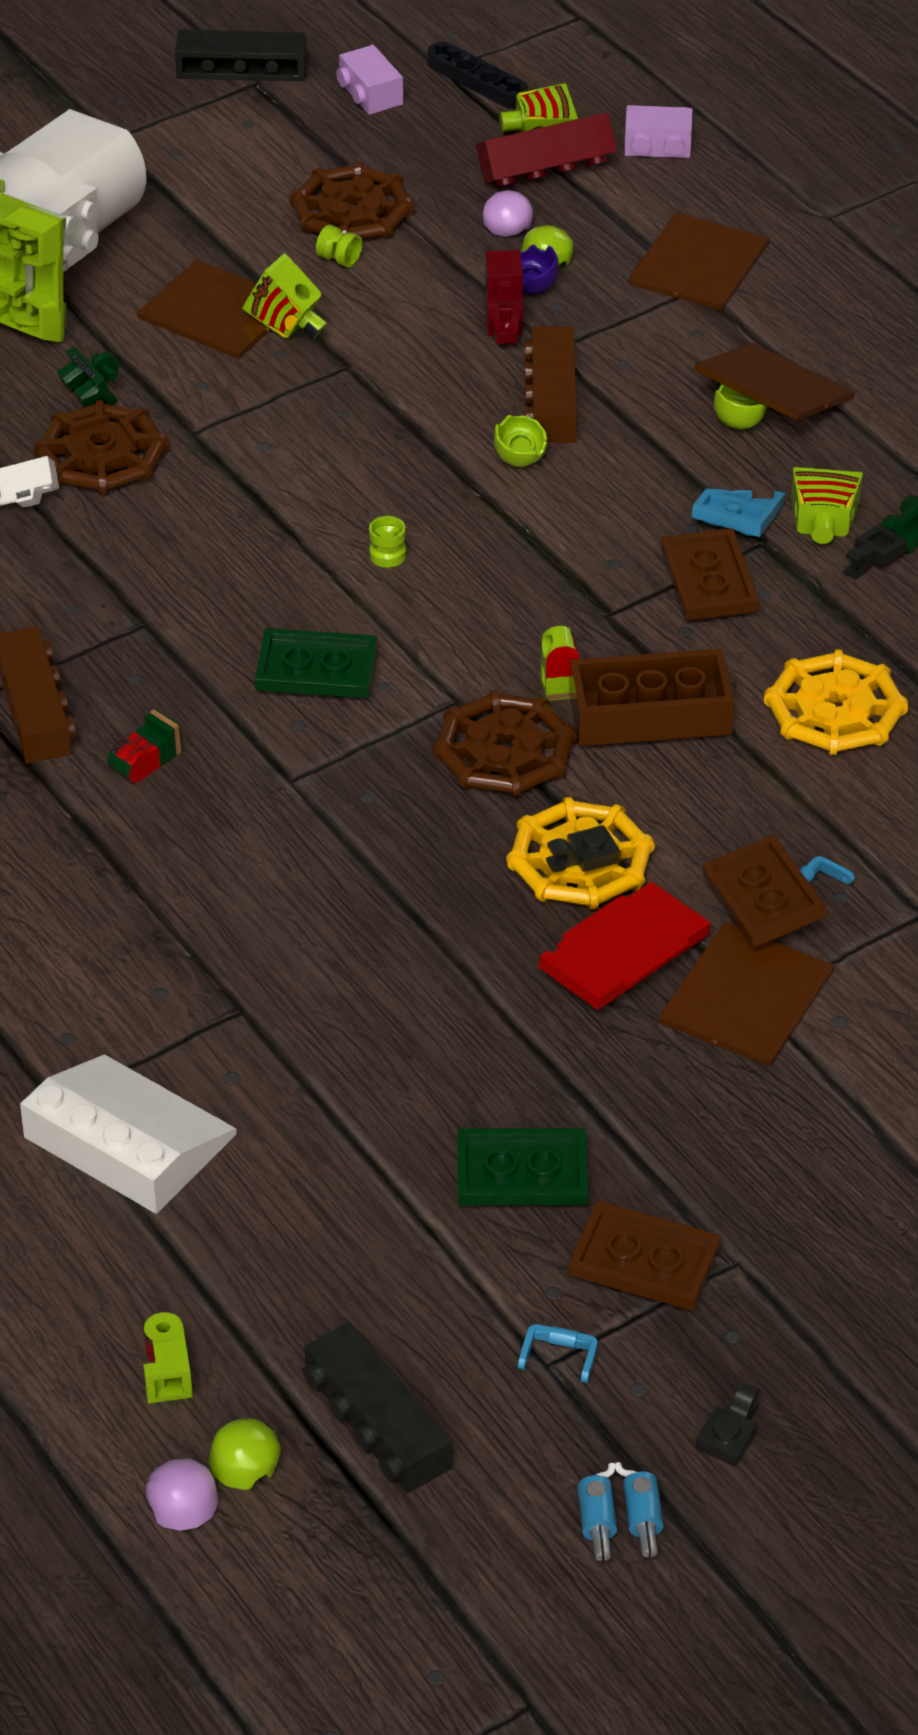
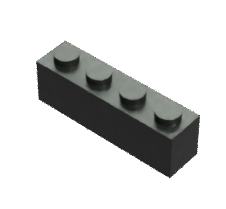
[175,30,307,82]
[302,1321,452,1494]

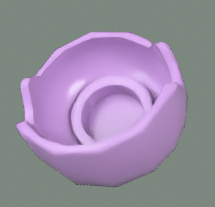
[483,190,533,237]
[146,1458,219,1531]

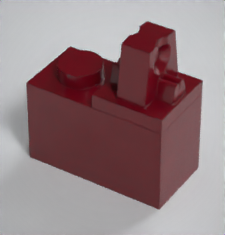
[485,250,523,344]

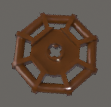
[289,162,415,239]
[34,400,169,494]
[432,689,577,797]

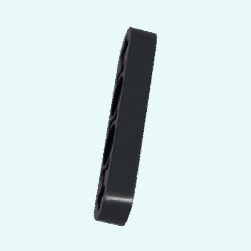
[428,42,528,109]

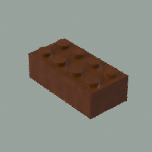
[569,648,734,746]

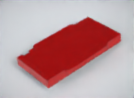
[538,881,711,1010]

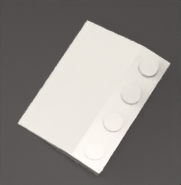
[20,1054,237,1214]

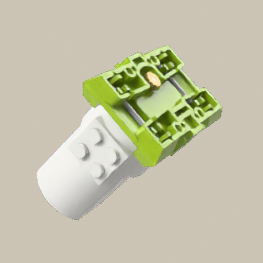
[0,109,146,342]

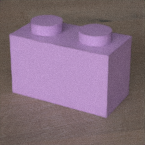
[336,45,403,115]
[625,105,692,158]

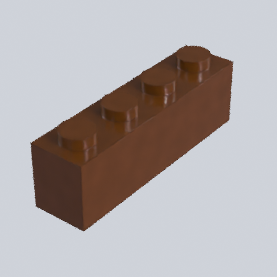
[525,326,577,443]
[0,626,76,764]

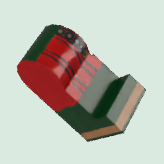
[107,708,183,783]

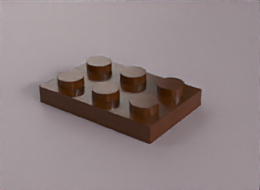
[661,528,759,621]
[702,834,827,948]
[568,1200,722,1311]

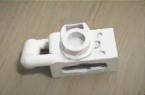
[0,456,59,508]

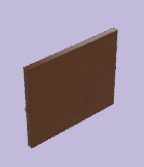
[628,212,769,311]
[137,260,272,359]
[693,343,855,421]
[658,922,835,1067]

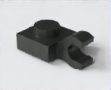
[844,524,907,579]
[546,825,621,872]
[695,1382,760,1467]

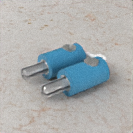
[577,1462,664,1561]

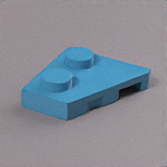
[691,489,786,537]

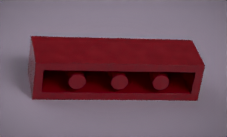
[475,112,617,187]

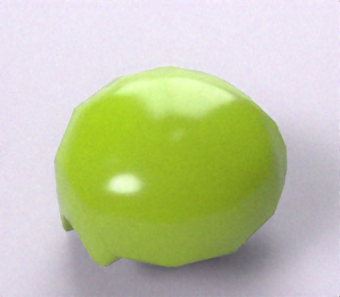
[521,225,574,265]
[714,384,767,430]
[493,415,548,467]
[208,1418,282,1490]

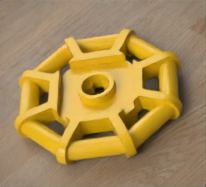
[763,649,909,755]
[506,797,655,910]

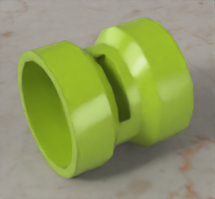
[316,225,363,268]
[369,516,406,568]

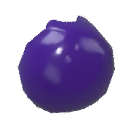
[520,244,559,294]

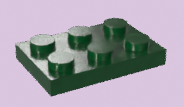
[255,628,378,698]
[458,1128,588,1205]

